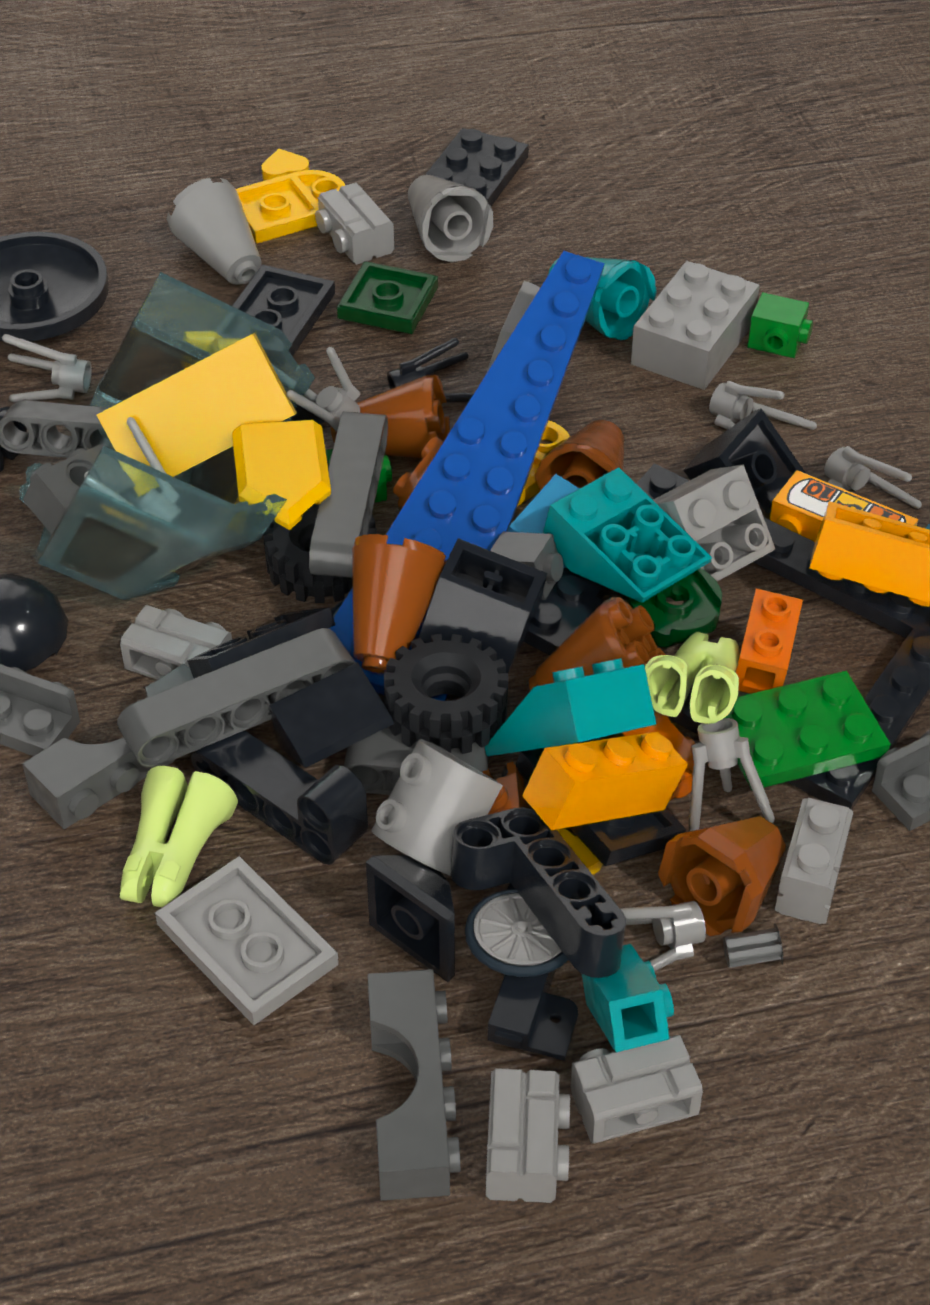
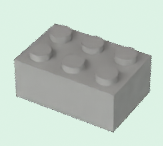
[631,261,760,390]

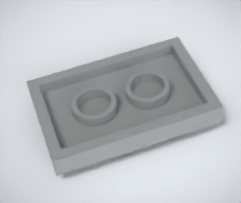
[155,856,338,1025]

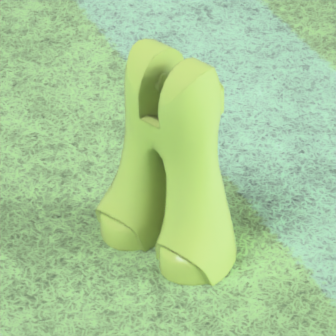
[645,632,740,724]
[120,766,238,908]

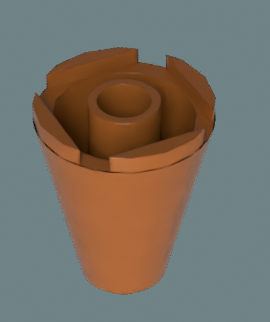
[330,375,451,459]
[535,420,624,491]
[352,534,447,674]

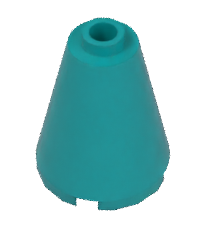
[548,257,656,340]

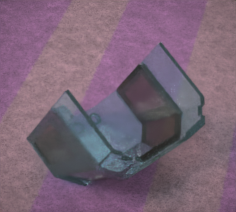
[19,272,315,600]

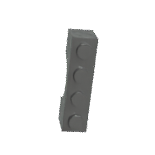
[22,664,194,829]
[367,969,461,1201]

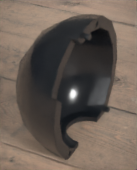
[0,573,68,671]

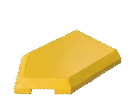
[232,420,331,530]

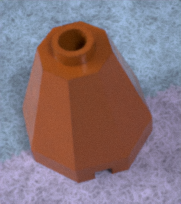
[658,816,786,936]

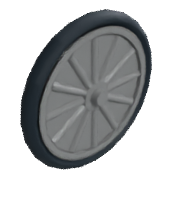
[465,889,568,977]

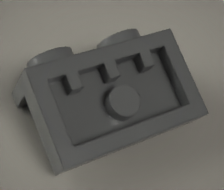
[0,664,80,756]
[872,730,930,831]

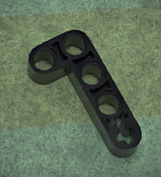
[191,730,368,865]
[450,807,626,978]

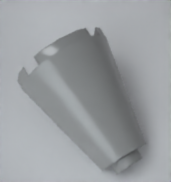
[408,175,493,262]
[167,178,262,285]

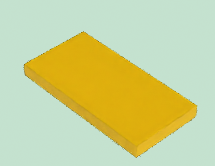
[96,333,297,494]

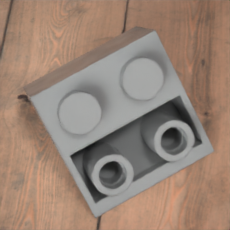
[653,465,776,581]

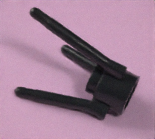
[387,338,475,403]

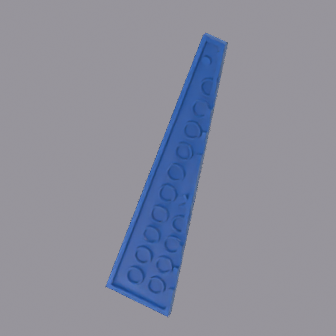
[328,251,605,701]

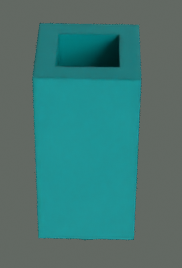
[582,944,674,1052]

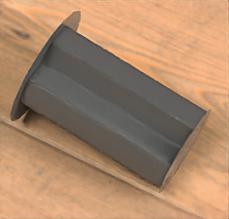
[723,923,784,968]

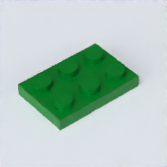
[725,670,891,790]

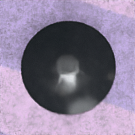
[0,232,109,341]

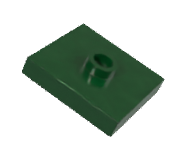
[337,261,438,334]

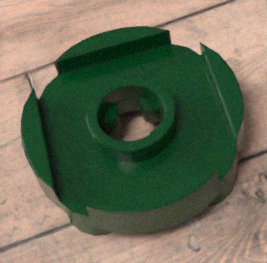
[627,568,722,647]

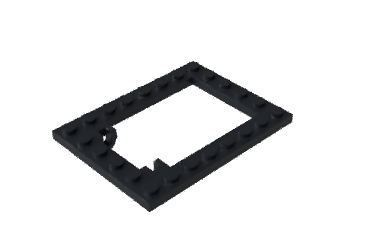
[523,463,930,810]

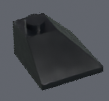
[683,408,806,520]
[366,855,455,982]

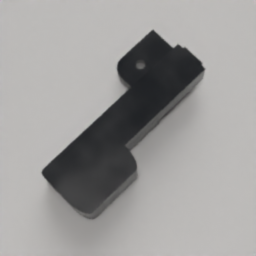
[488,883,578,1061]

